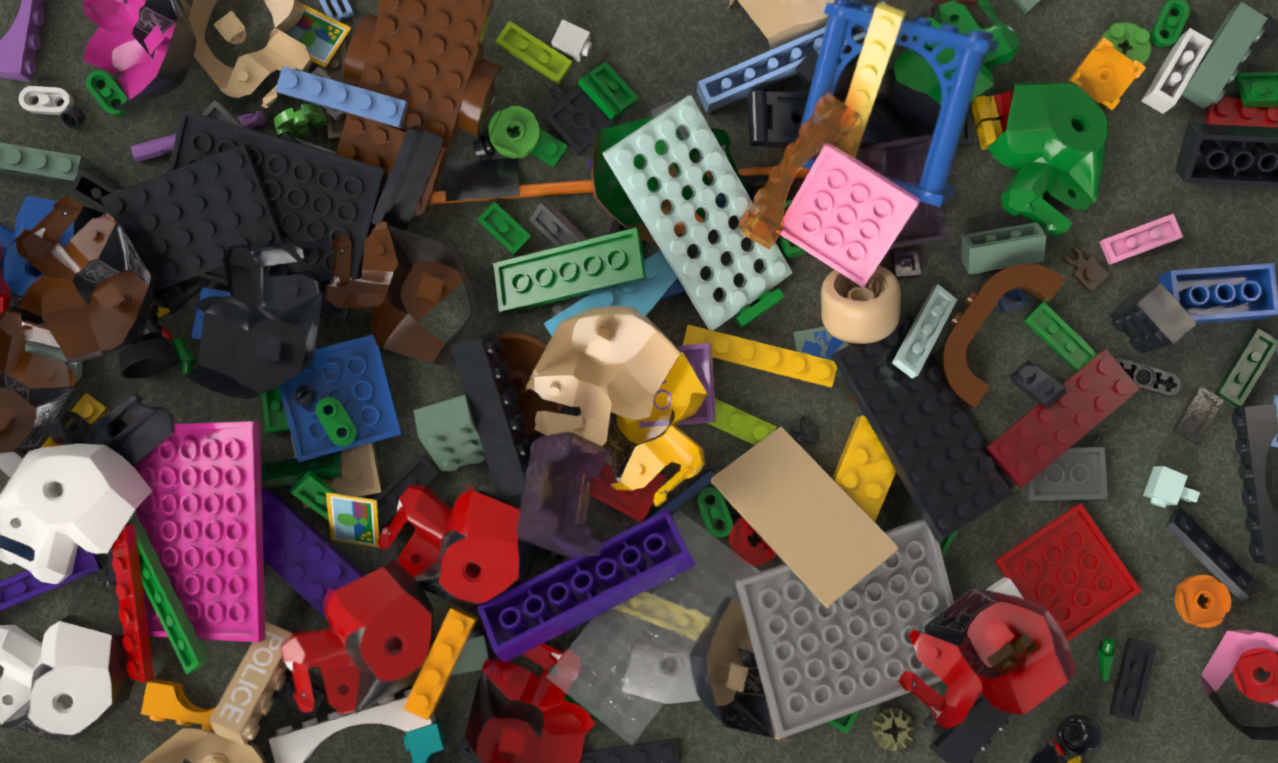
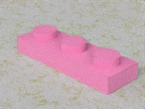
[1100,214,1183,265]

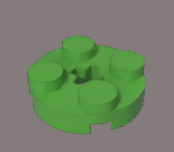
[1100,22,1151,64]
[274,104,328,139]
[488,106,540,159]

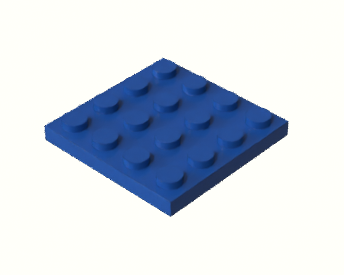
[279,335,403,463]

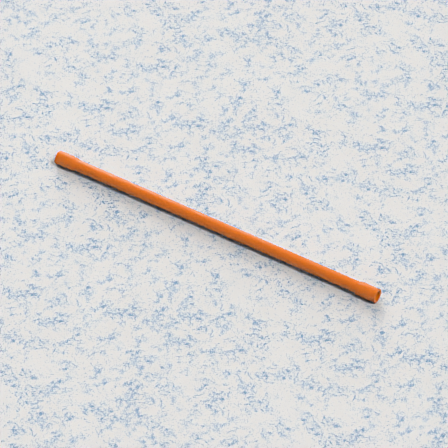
[429,164,810,206]

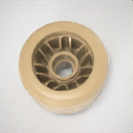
[821,265,901,344]

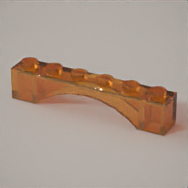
[738,92,861,250]

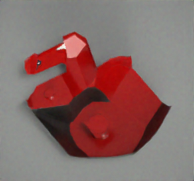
[464,643,595,763]

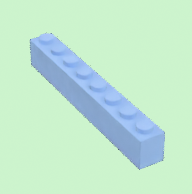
[697,1,886,113]

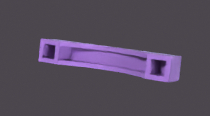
[0,0,47,81]

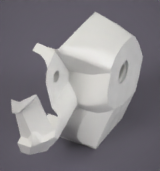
[0,444,153,584]

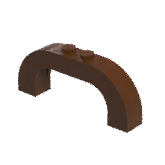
[940,264,1066,408]

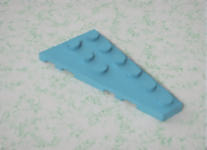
[544,250,677,337]

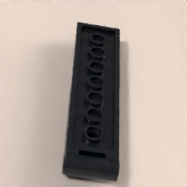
[748,91,973,148]

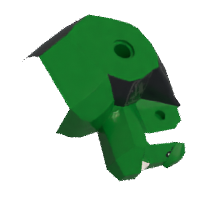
[885,0,1020,134]

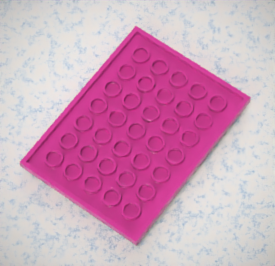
[134,422,266,642]

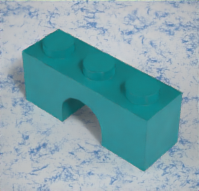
[404,720,447,763]

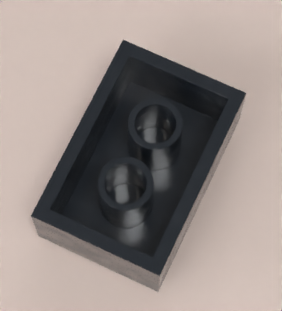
[1109,283,1197,353]

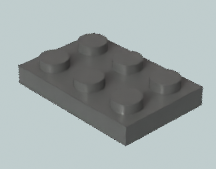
[1026,447,1108,501]

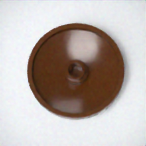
[499,332,565,435]

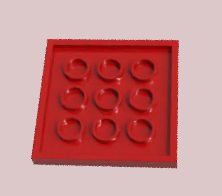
[994,503,1141,642]

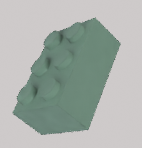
[413,395,486,472]

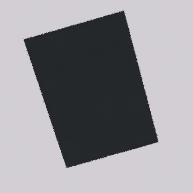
[445,158,520,201]

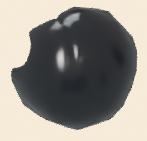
[1056,714,1103,756]

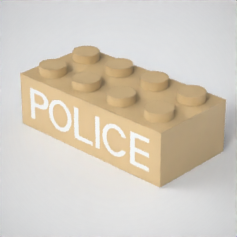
[209,622,292,746]

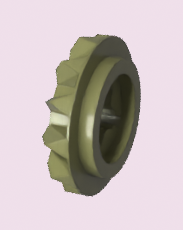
[872,708,915,752]

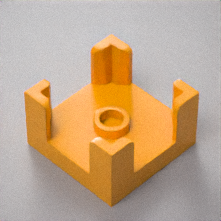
[1068,38,1146,111]

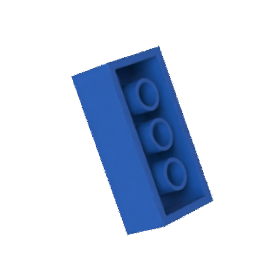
[1158,263,1278,324]

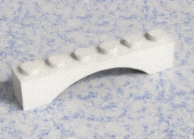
[269,688,436,763]

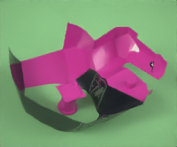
[83,0,197,111]

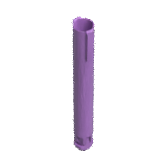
[131,110,267,163]

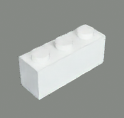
[1142,28,1212,114]

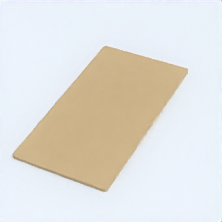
[711,427,898,607]

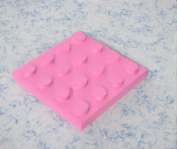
[775,142,920,288]

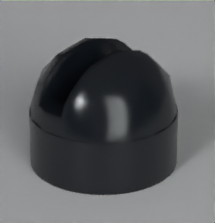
[60,106,85,129]
[294,385,317,407]

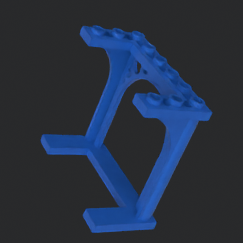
[786,0,999,206]

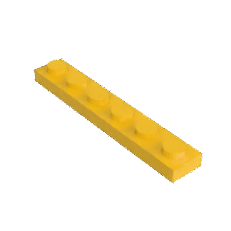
[682,325,837,388]

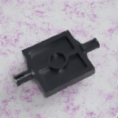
[545,85,617,156]

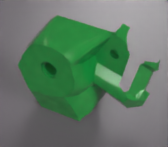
[987,82,1109,236]

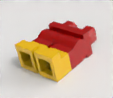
[971,91,1014,150]

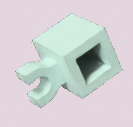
[1143,466,1200,508]

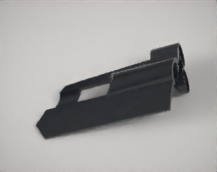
[49,394,175,467]

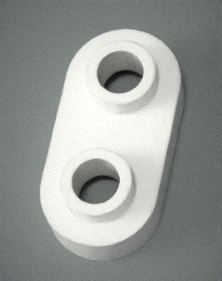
[19,86,74,115]

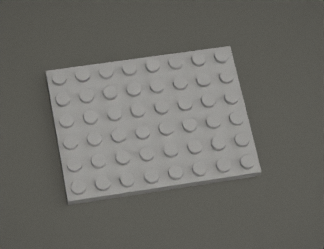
[735,519,954,739]

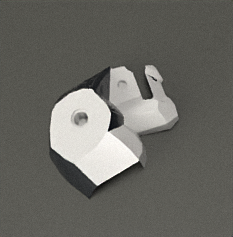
[0,614,134,743]

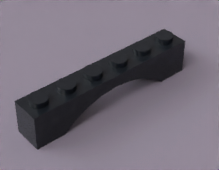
[1232,404,1278,564]

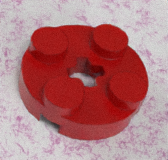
[729,517,777,566]
[1233,648,1278,703]

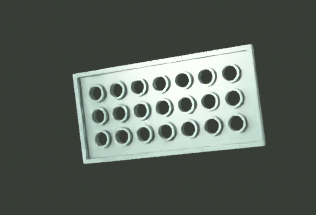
[602,95,793,331]

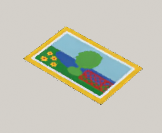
[285,3,351,68]
[326,493,380,548]

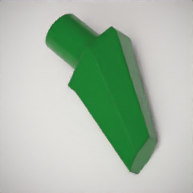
[172,338,196,375]
[1098,637,1115,681]

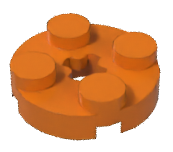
[1175,574,1231,628]

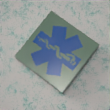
[793,326,849,383]

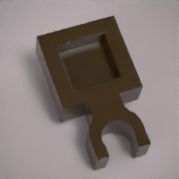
[1062,246,1110,293]
[987,634,1038,676]

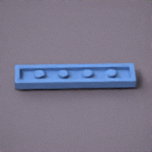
[275,66,409,128]

